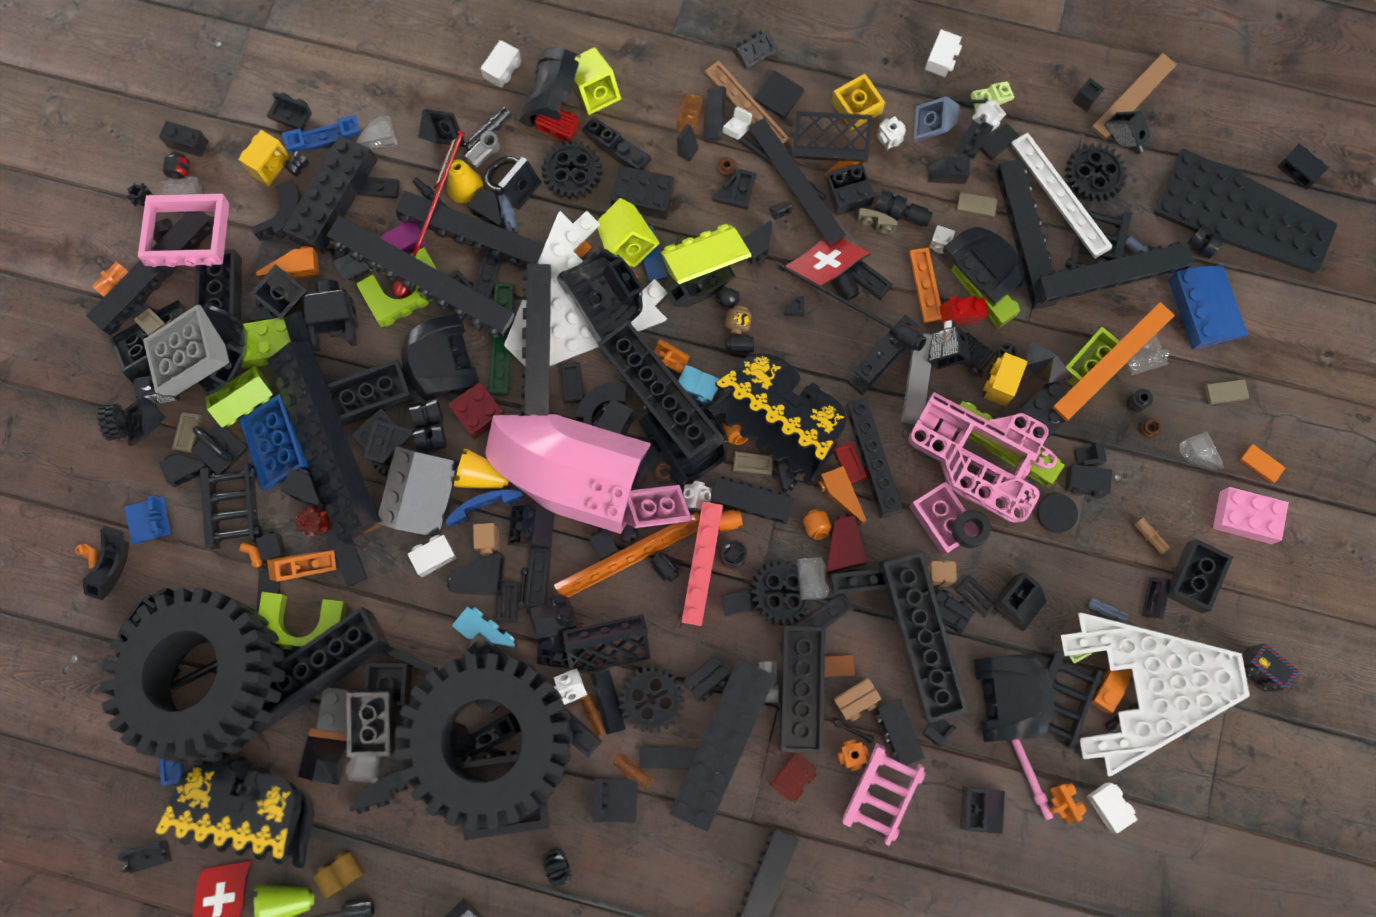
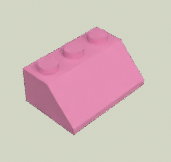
[623,485,692,528]

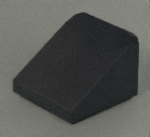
[769,201,793,220]

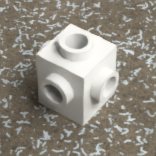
[972,100,1006,131]
[877,116,906,150]
[683,481,712,512]
[554,668,587,705]

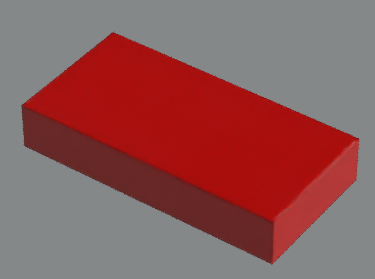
[834,441,867,484]

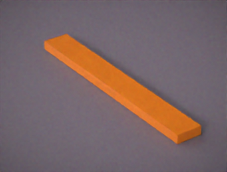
[1052,302,1175,422]
[554,512,700,598]

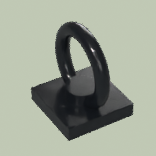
[484,156,542,210]
[191,424,248,474]

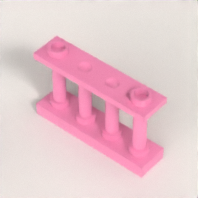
[842,743,926,845]

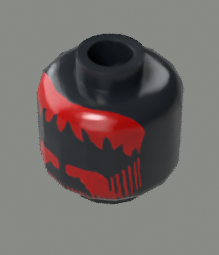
[163,152,190,182]

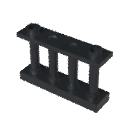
[1065,201,1132,270]
[848,314,920,396]
[200,462,262,549]
[1045,651,1103,748]

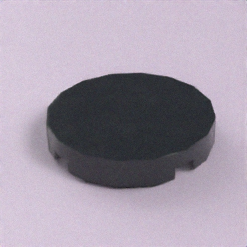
[1037,493,1078,533]

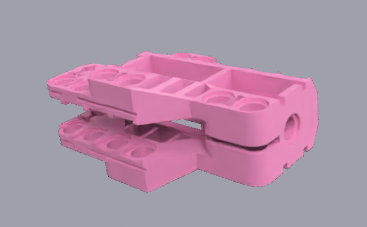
[908,392,1057,523]

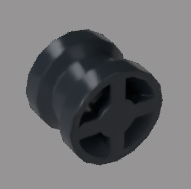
[996,343,1018,360]

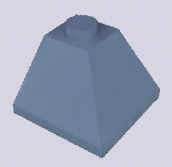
[913,96,960,142]

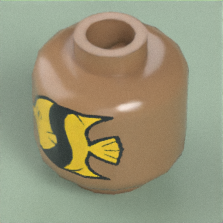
[725,306,752,335]

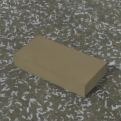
[956,192,997,219]
[134,308,166,336]
[1205,379,1249,405]
[172,412,203,454]
[733,451,774,476]

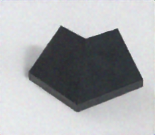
[418,109,465,147]
[1027,340,1072,383]
[126,397,166,446]
[298,736,347,785]

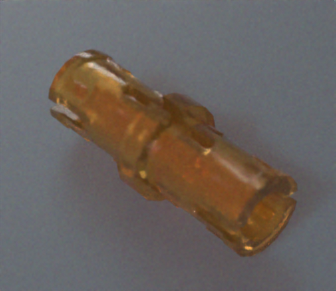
[579,694,606,737]
[613,754,653,789]

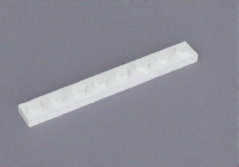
[1011,133,1112,259]

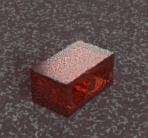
[770,753,817,802]

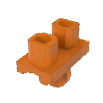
[92,261,128,297]
[654,339,691,374]
[1049,783,1086,824]

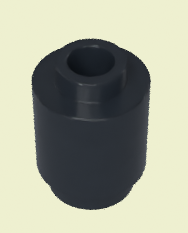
[903,203,933,227]
[834,271,860,301]
[726,335,754,354]
[1127,389,1153,412]
[650,552,680,582]

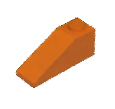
[256,246,319,280]
[818,466,867,525]
[267,550,336,582]
[1091,667,1133,713]

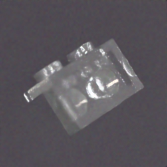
[797,557,828,600]

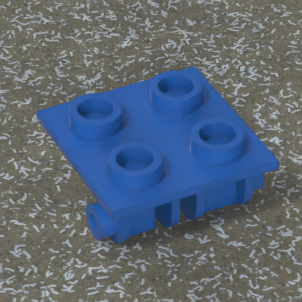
[125,496,172,545]

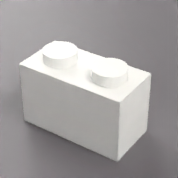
[925,30,962,77]
[480,40,521,88]
[408,534,458,577]
[1086,783,1137,834]

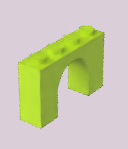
[356,248,437,328]
[258,592,347,650]

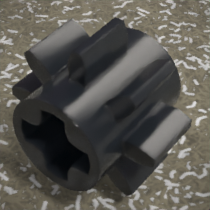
[126,183,152,207]

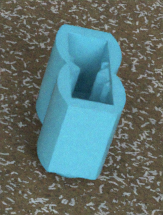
[678,365,719,404]

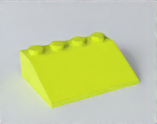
[660,224,751,284]

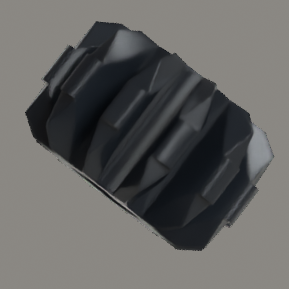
[542,848,572,887]

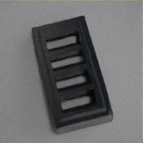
[677,124,699,161]

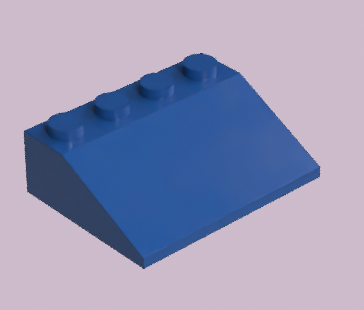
[1168,265,1249,350]
[239,394,311,490]

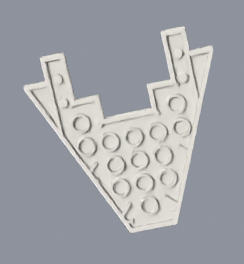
[504,211,668,366]
[1061,613,1250,776]

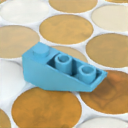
[452,607,517,648]

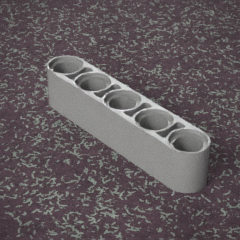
[902,333,932,425]

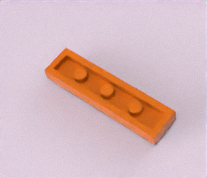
[909,248,942,324]

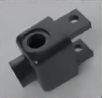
[303,280,359,352]

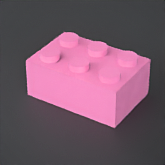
[909,482,979,556]
[1213,487,1289,544]

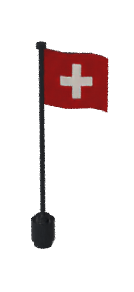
[779,239,927,351]
[192,861,375,917]

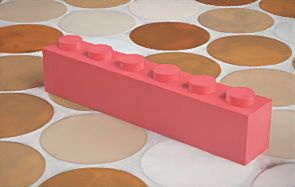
[682,502,723,626]

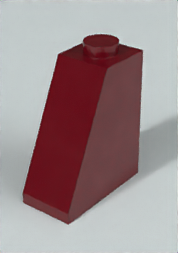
[825,514,867,574]

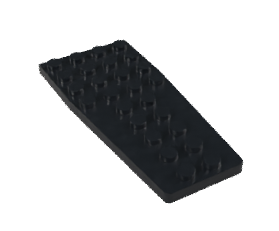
[1153,148,1337,274]

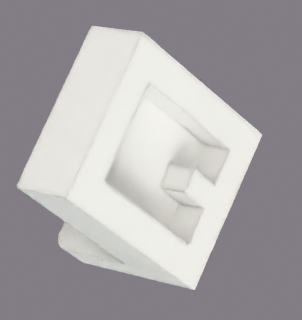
[723,107,752,140]
[929,225,955,253]

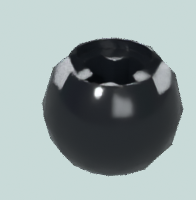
[716,286,740,309]

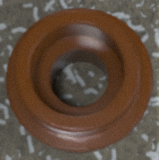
[717,157,736,176]
[1141,418,1161,438]
[654,463,672,483]

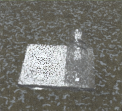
[1119,334,1170,375]

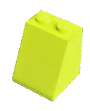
[572,47,621,115]
[598,198,660,268]

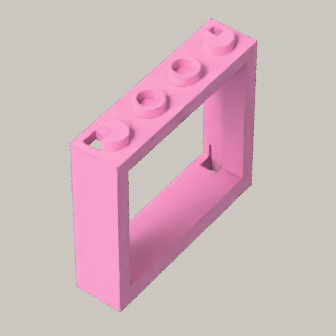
[138,194,229,267]

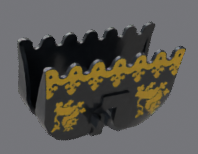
[707,353,847,486]
[155,757,315,869]

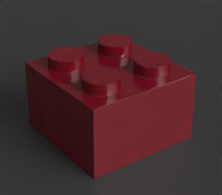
[448,382,504,440]

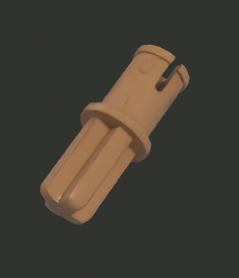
[1134,517,1169,554]

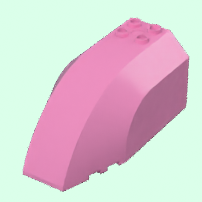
[485,414,650,534]

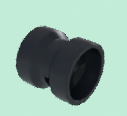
[283,150,310,177]

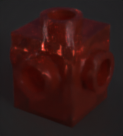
[295,507,329,536]

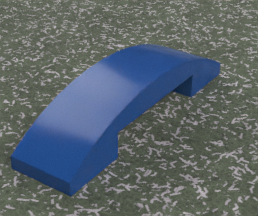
[282,115,361,151]
[446,490,525,527]

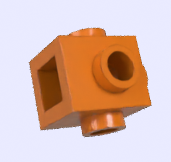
[837,739,869,771]

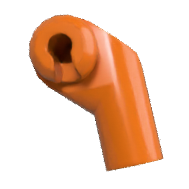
[240,542,262,568]
[75,544,99,570]

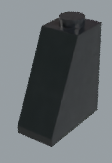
[447,552,505,596]

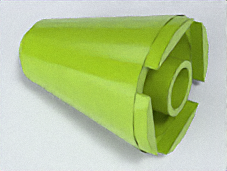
[254,884,314,917]

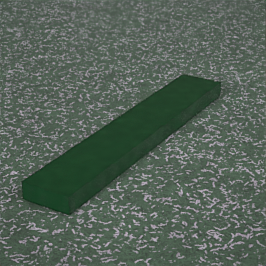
[489,283,514,395]

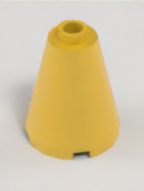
[446,159,484,205]
[453,448,509,489]

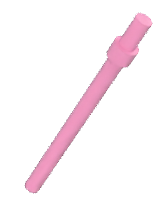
[1011,740,1053,820]

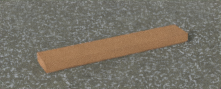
[1091,53,1177,140]
[704,60,790,145]

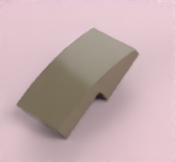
[857,208,897,234]

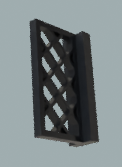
[792,111,872,163]
[562,614,651,674]

